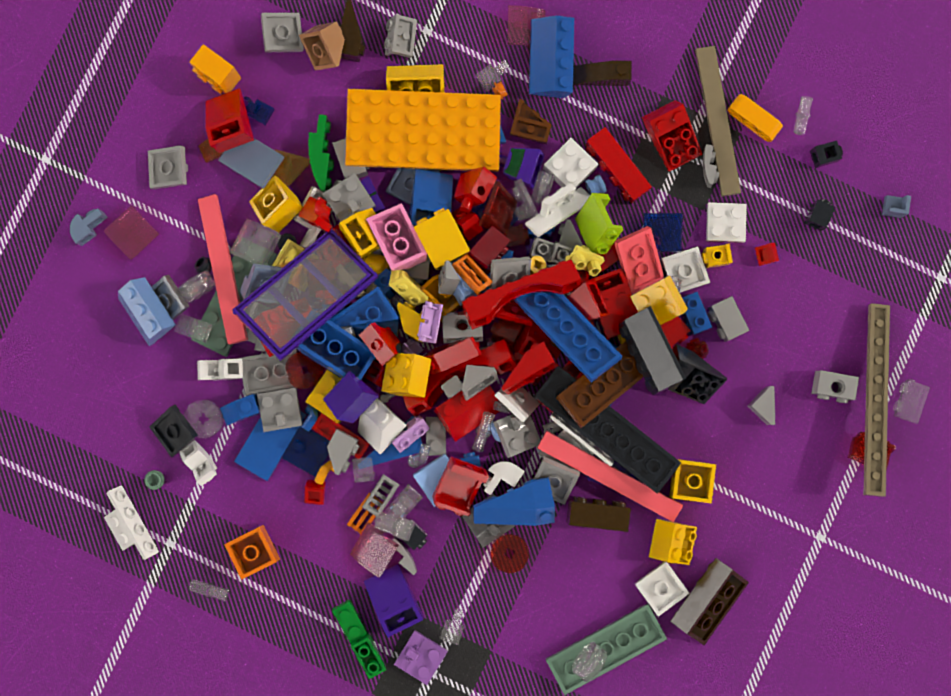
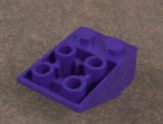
[364,564,424,638]

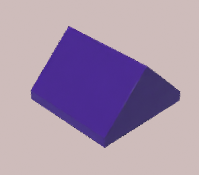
[323,371,379,423]

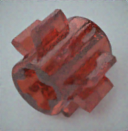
[685,338,709,359]

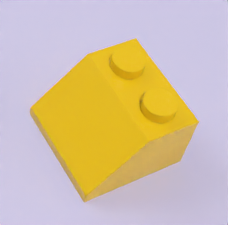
[249,175,303,234]

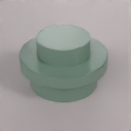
[145,470,165,490]

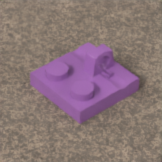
[394,630,448,685]

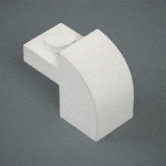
[197,359,243,380]
[179,440,217,486]
[483,461,525,495]

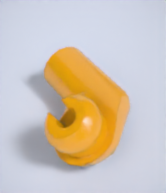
[314,460,335,484]

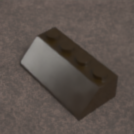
[671,558,749,645]

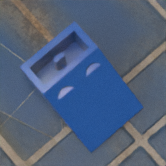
[409,169,453,227]

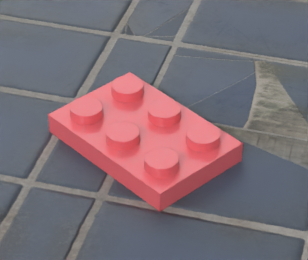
[614,226,664,294]

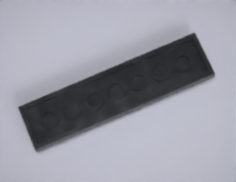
[534,366,681,494]

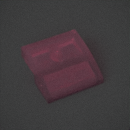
[507,5,545,48]
[104,205,159,260]
[350,522,399,578]

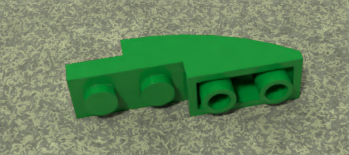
[308,114,334,193]
[332,599,386,679]

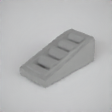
[441,375,463,399]
[362,474,399,518]

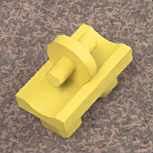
[565,245,605,277]

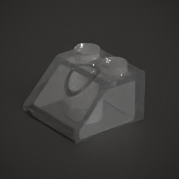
[229,219,281,265]

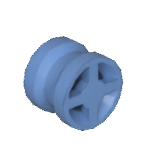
[585,175,607,195]

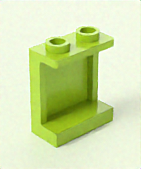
[575,193,623,254]

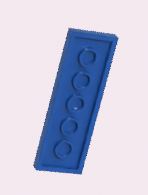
[514,292,622,382]

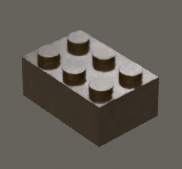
[566,496,631,532]

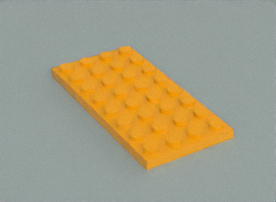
[345,89,501,172]

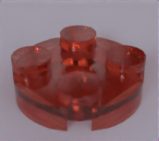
[285,351,324,389]
[490,534,529,573]

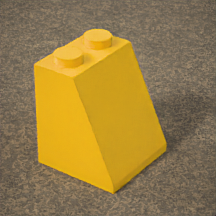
[414,208,470,271]

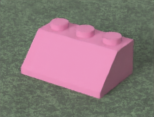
[366,203,427,271]

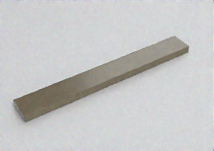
[695,46,741,197]

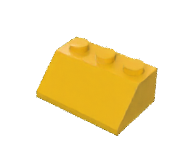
[386,64,445,93]

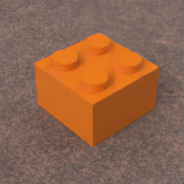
[224,525,280,580]

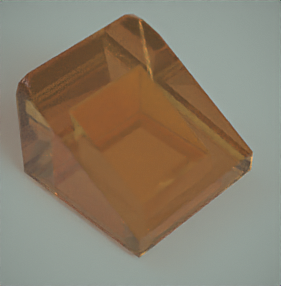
[198,139,223,163]

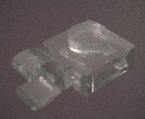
[475,60,509,91]
[440,608,464,645]

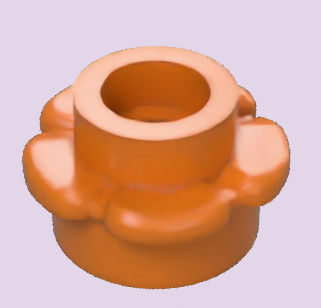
[492,82,508,100]

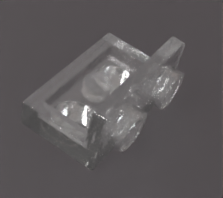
[893,379,930,424]

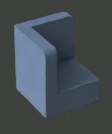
[882,195,911,218]

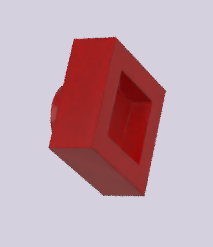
[755,243,779,266]

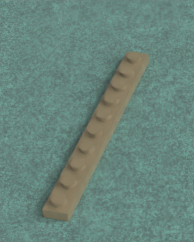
[863,303,890,497]

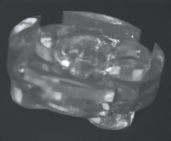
[184,400,224,438]

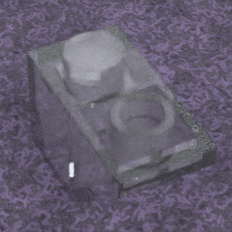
[380,484,423,529]

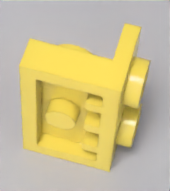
[389,270,428,307]

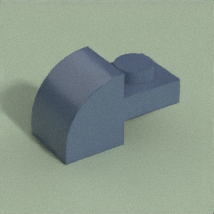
[70,208,108,246]

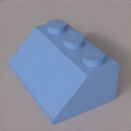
[118,277,176,346]

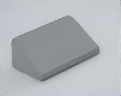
[438,260,460,295]

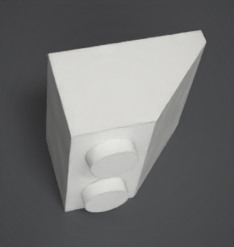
[358,398,407,454]

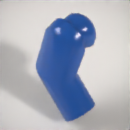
[301,404,318,432]

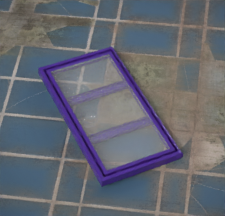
[232,229,378,361]

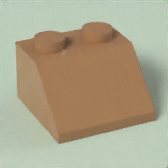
[299,21,345,70]

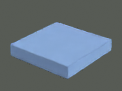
[413,453,449,507]

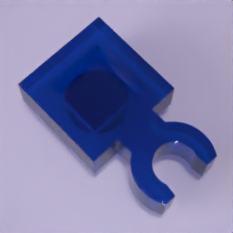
[244,96,275,126]

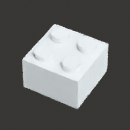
[543,138,598,189]

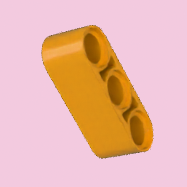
[727,94,783,142]

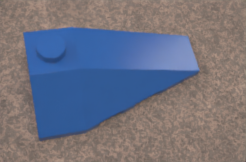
[473,478,555,526]

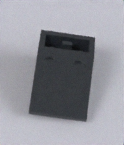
[668,344,727,404]

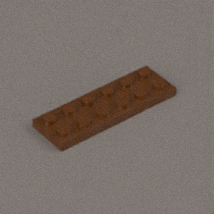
[556,341,643,428]

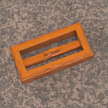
[452,253,493,295]
[347,492,384,536]

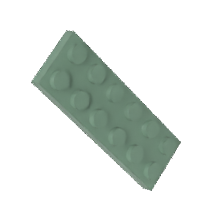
[191,238,278,357]
[546,603,667,695]

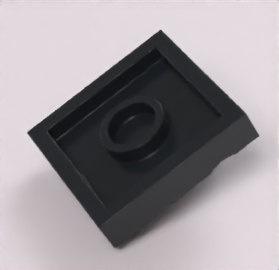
[149,404,198,458]

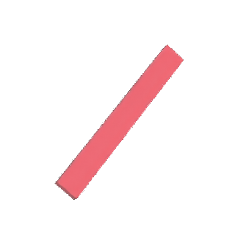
[198,194,248,345]
[537,430,683,522]

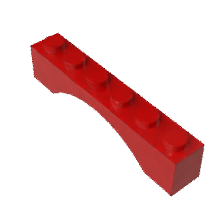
[462,260,581,330]
[403,339,517,416]

